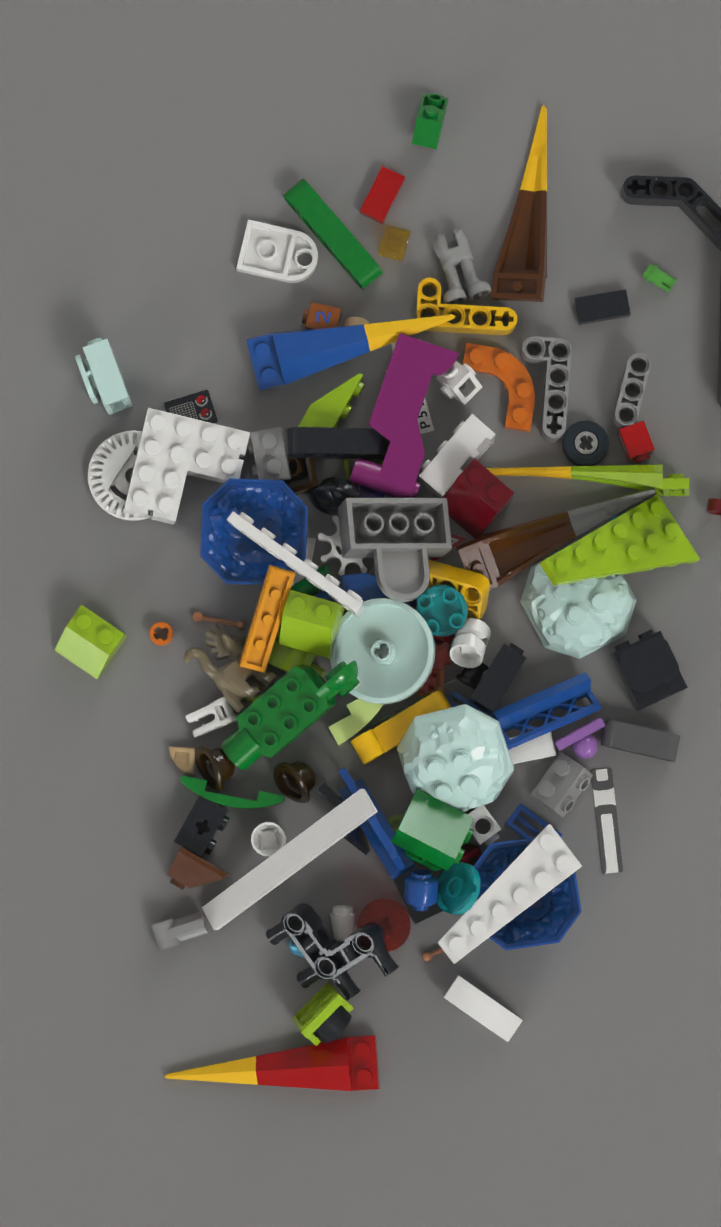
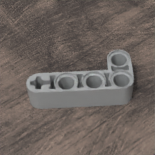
[521,336,572,443]

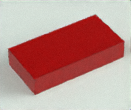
[360,166,405,224]

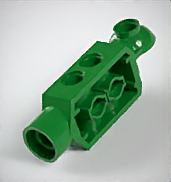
[221,660,360,770]

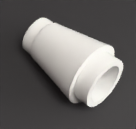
[330,905,356,942]

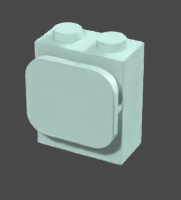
[75,338,133,415]

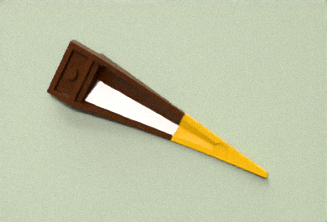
[491,105,547,302]

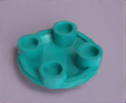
[416,585,468,637]

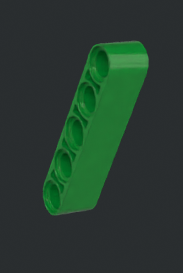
[283,179,383,290]

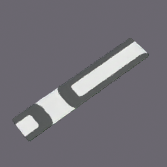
[591,768,623,874]

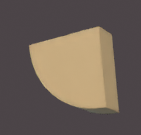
[169,746,196,774]

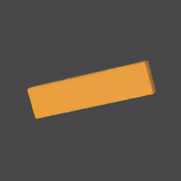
[238,564,296,673]

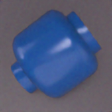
[403,870,439,911]

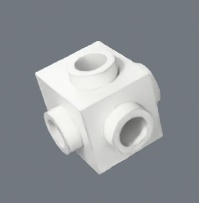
[436,361,483,405]

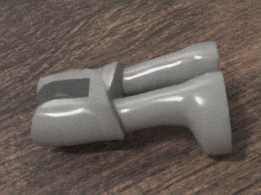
[433,228,492,305]

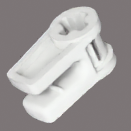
[185,697,239,738]

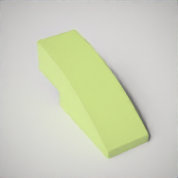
[328,698,384,747]

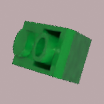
[412,93,448,149]

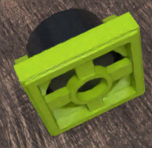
[292,982,354,1046]

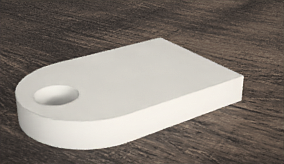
[236,220,318,283]

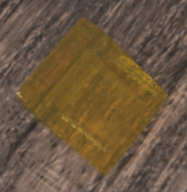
[379,225,411,261]

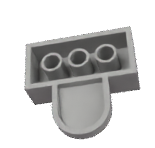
[338,498,452,602]

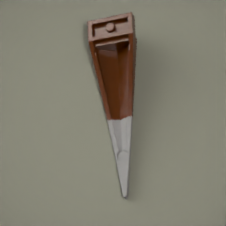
[456,488,656,592]

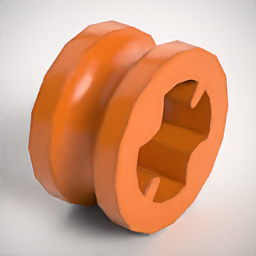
[150,622,174,645]

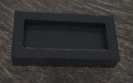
[575,289,631,325]

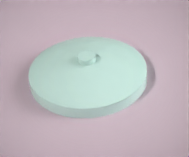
[330,598,435,704]

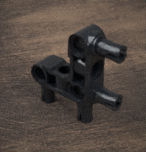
[266,903,399,1000]

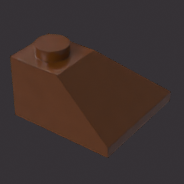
[167,847,230,890]

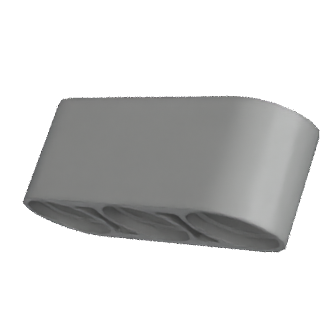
[613,353,651,429]

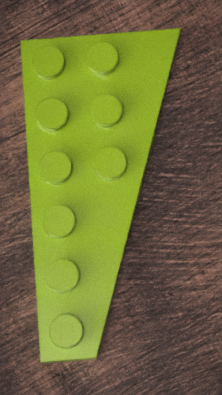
[540,494,700,586]

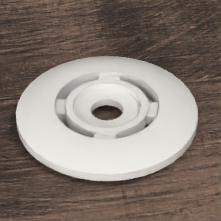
[88,430,153,521]

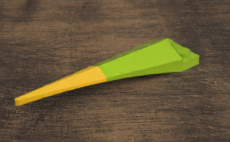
[486,464,690,497]

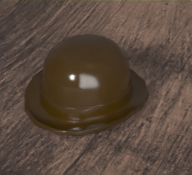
[195,745,235,791]
[273,761,316,803]

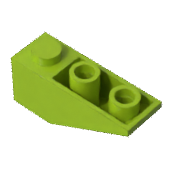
[298,373,365,428]

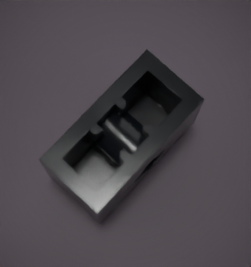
[174,795,230,857]

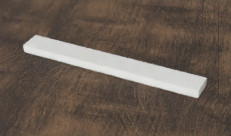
[202,789,378,930]

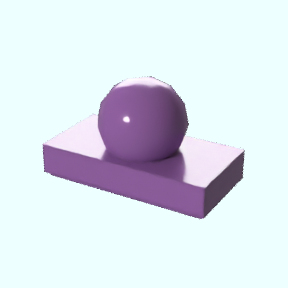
[554,718,606,759]

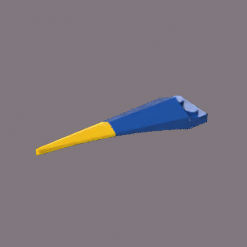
[246,314,456,391]

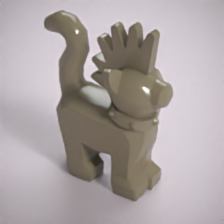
[183,621,277,713]

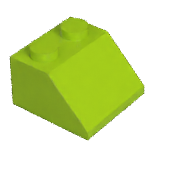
[279,590,345,659]
[55,605,127,680]

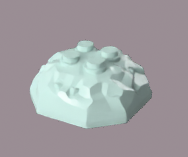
[520,561,637,659]
[397,704,514,812]

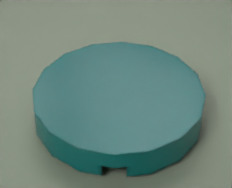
[437,862,480,915]

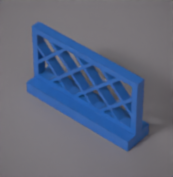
[338,767,415,880]

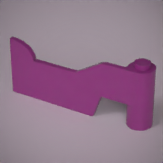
[350,333,459,498]

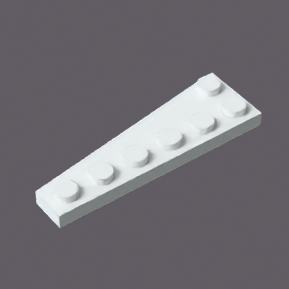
[227,512,365,618]
[438,824,582,964]

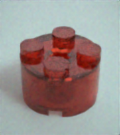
[357,898,411,952]

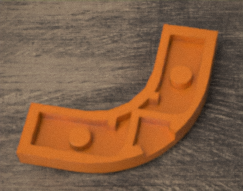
[463,343,535,433]

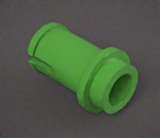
[642,264,677,293]

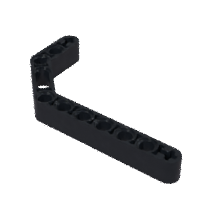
[621,175,721,407]

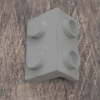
[248,427,291,480]
[530,752,593,818]

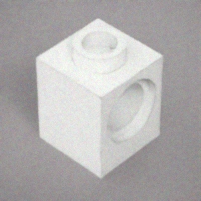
[467,805,501,846]

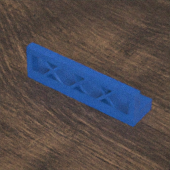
[493,672,601,750]

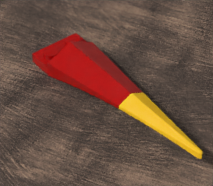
[164,1035,380,1091]

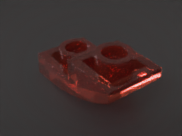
[417,642,451,694]

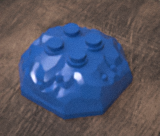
[200,478,308,585]
[474,837,582,950]

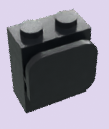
[611,629,688,711]

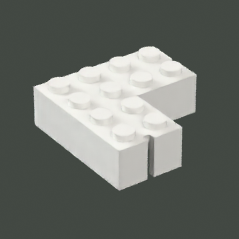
[123,408,250,525]

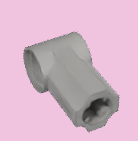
[151,912,208,951]

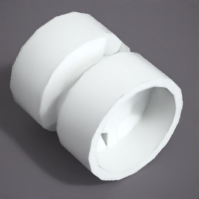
[450,618,491,668]
[251,822,286,857]

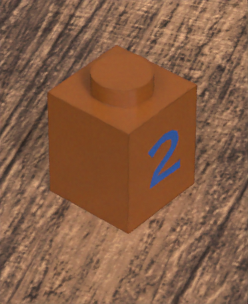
[302,302,342,330]

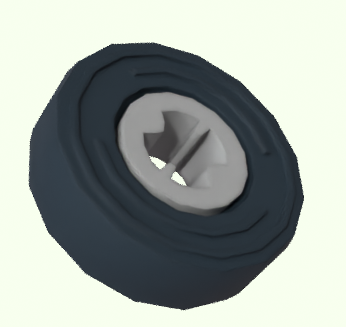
[562,420,609,466]

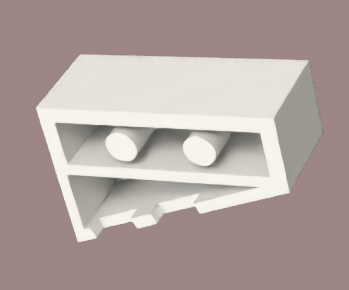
[419,414,496,498]

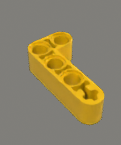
[416,278,518,336]
[425,559,490,620]
[350,689,452,765]

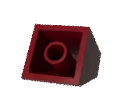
[444,458,514,539]

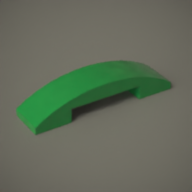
[180,776,285,809]

